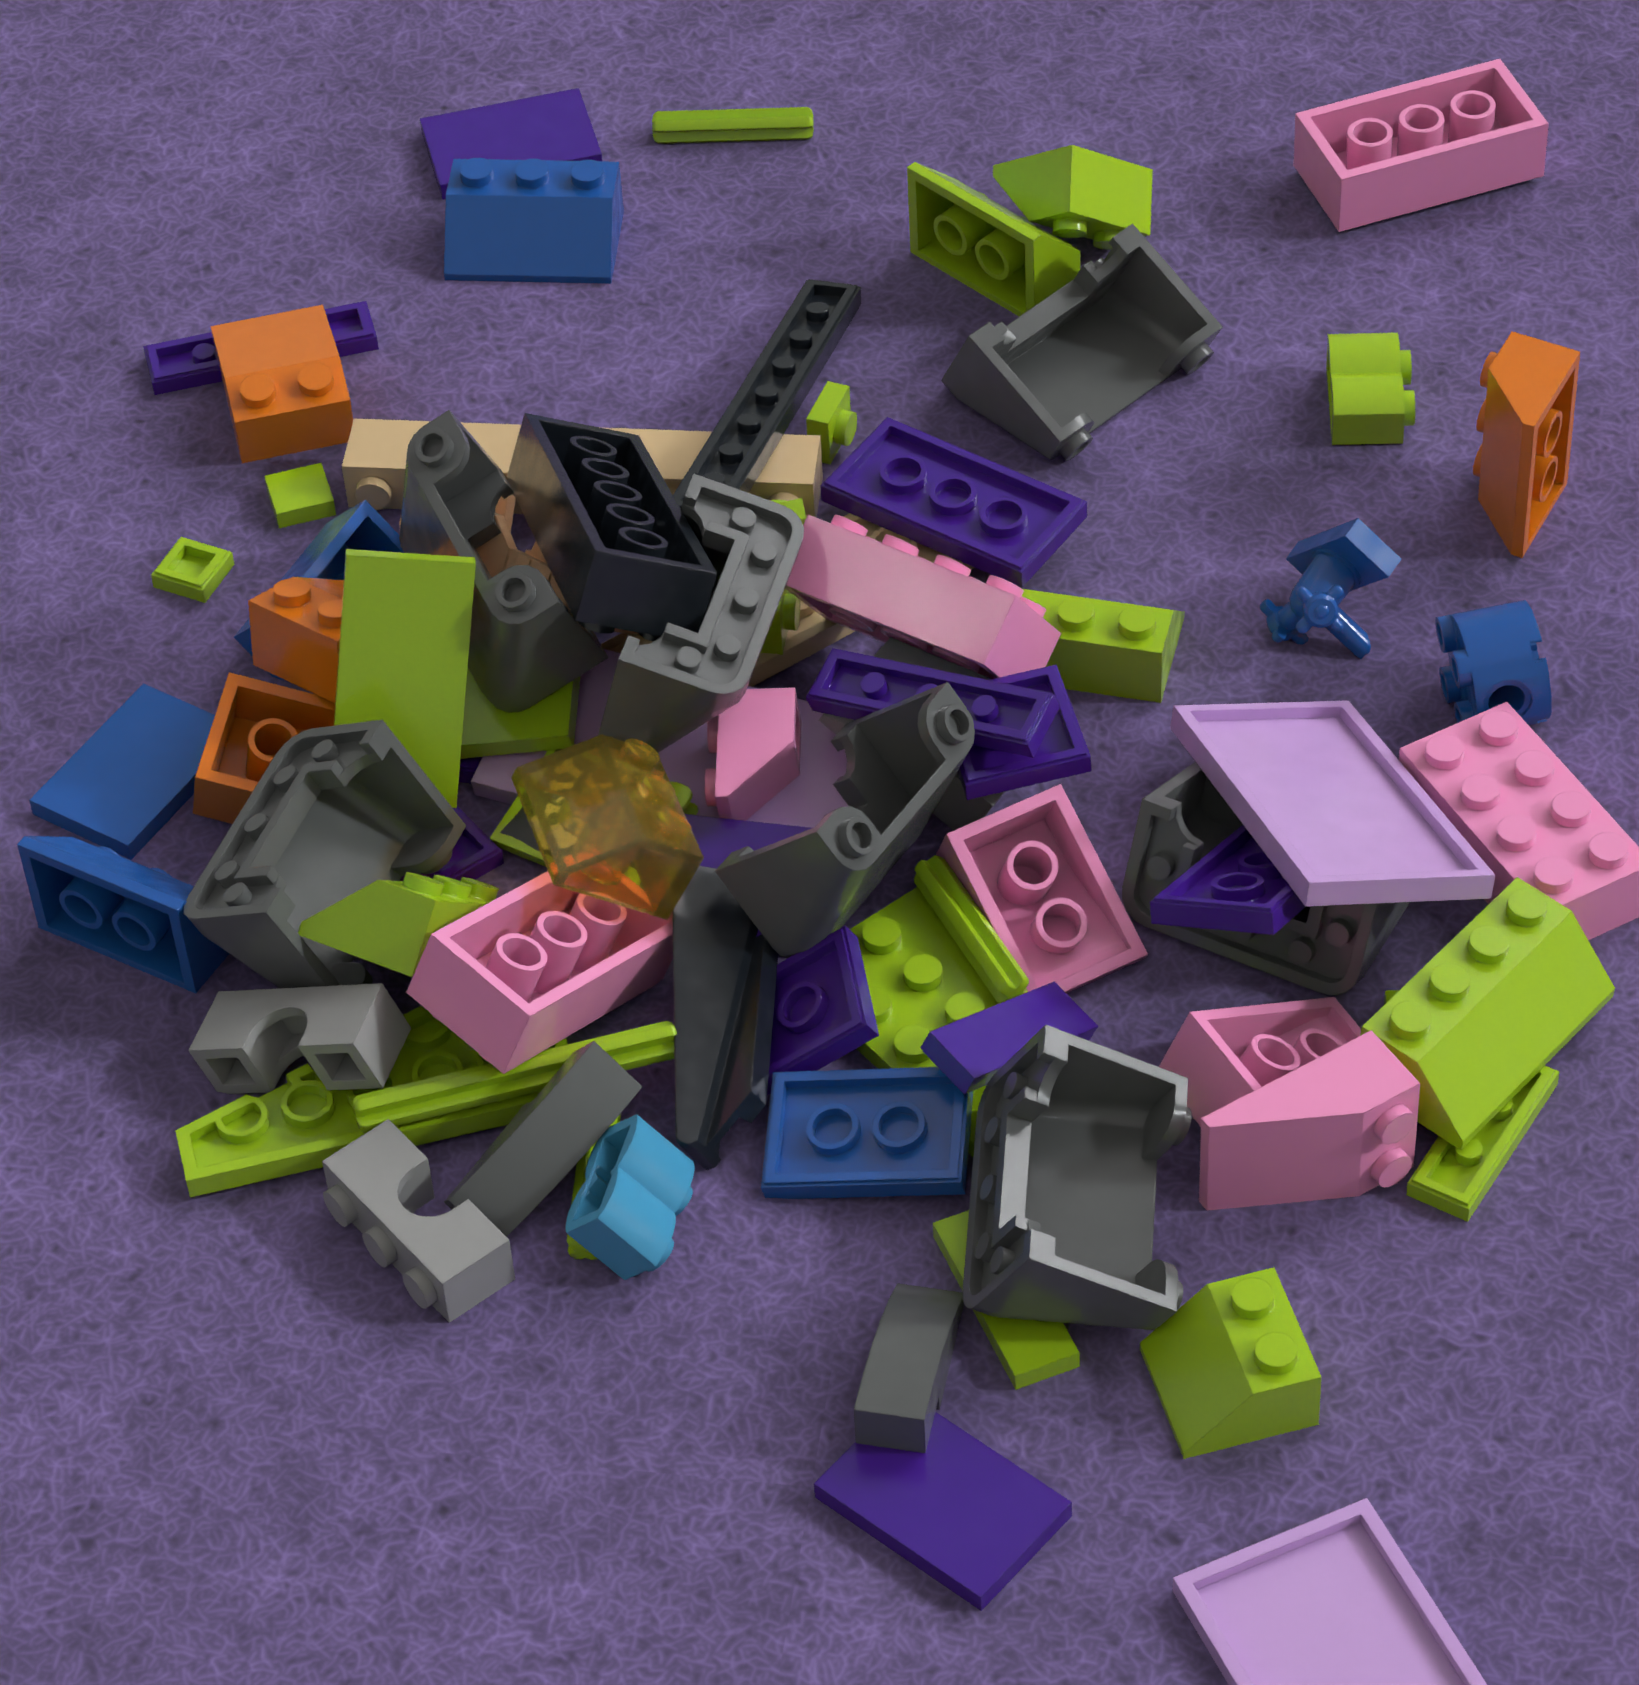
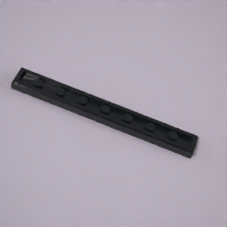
[673,279,861,509]

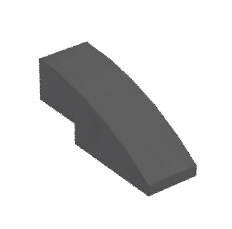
[444,1041,643,1237]
[854,1283,964,1453]

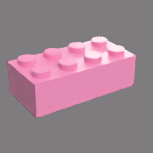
[1294,59,1549,232]
[785,514,1061,679]
[1399,702,1639,940]
[406,847,673,1074]

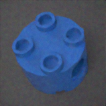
[1435,600,1552,725]

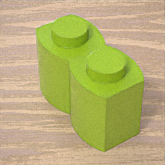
[1326,332,1415,445]

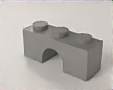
[188,983,411,1094]
[322,1119,515,1323]

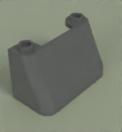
[941,224,1223,461]
[399,410,609,713]
[595,474,804,761]
[715,682,975,958]
[184,720,466,988]
[1122,762,1410,996]
[963,1025,1192,1330]

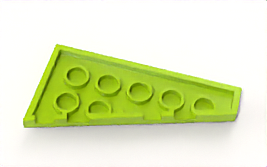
[849,887,999,1157]
[175,1005,568,1198]

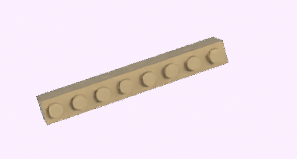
[342,419,823,518]

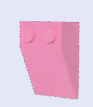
[936,784,1148,993]
[1159,997,1361,1127]
[1199,1030,1420,1211]

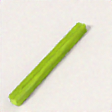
[353,1021,677,1133]

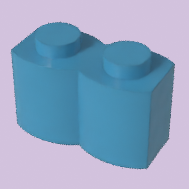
[565,1114,695,1280]

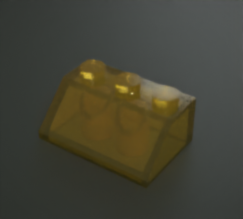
[511,734,704,920]

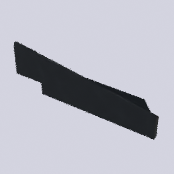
[672,863,778,1170]

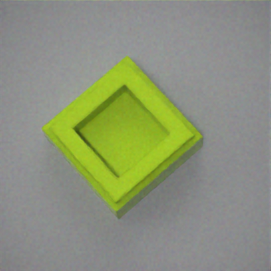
[264,463,336,528]
[151,537,235,603]

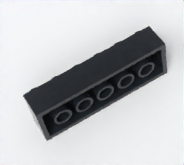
[506,413,717,642]

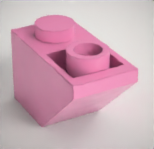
[705,687,802,821]

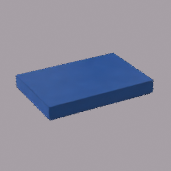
[29,683,215,860]
[761,1067,973,1199]

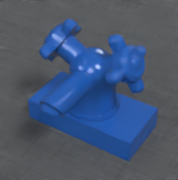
[1260,518,1401,659]

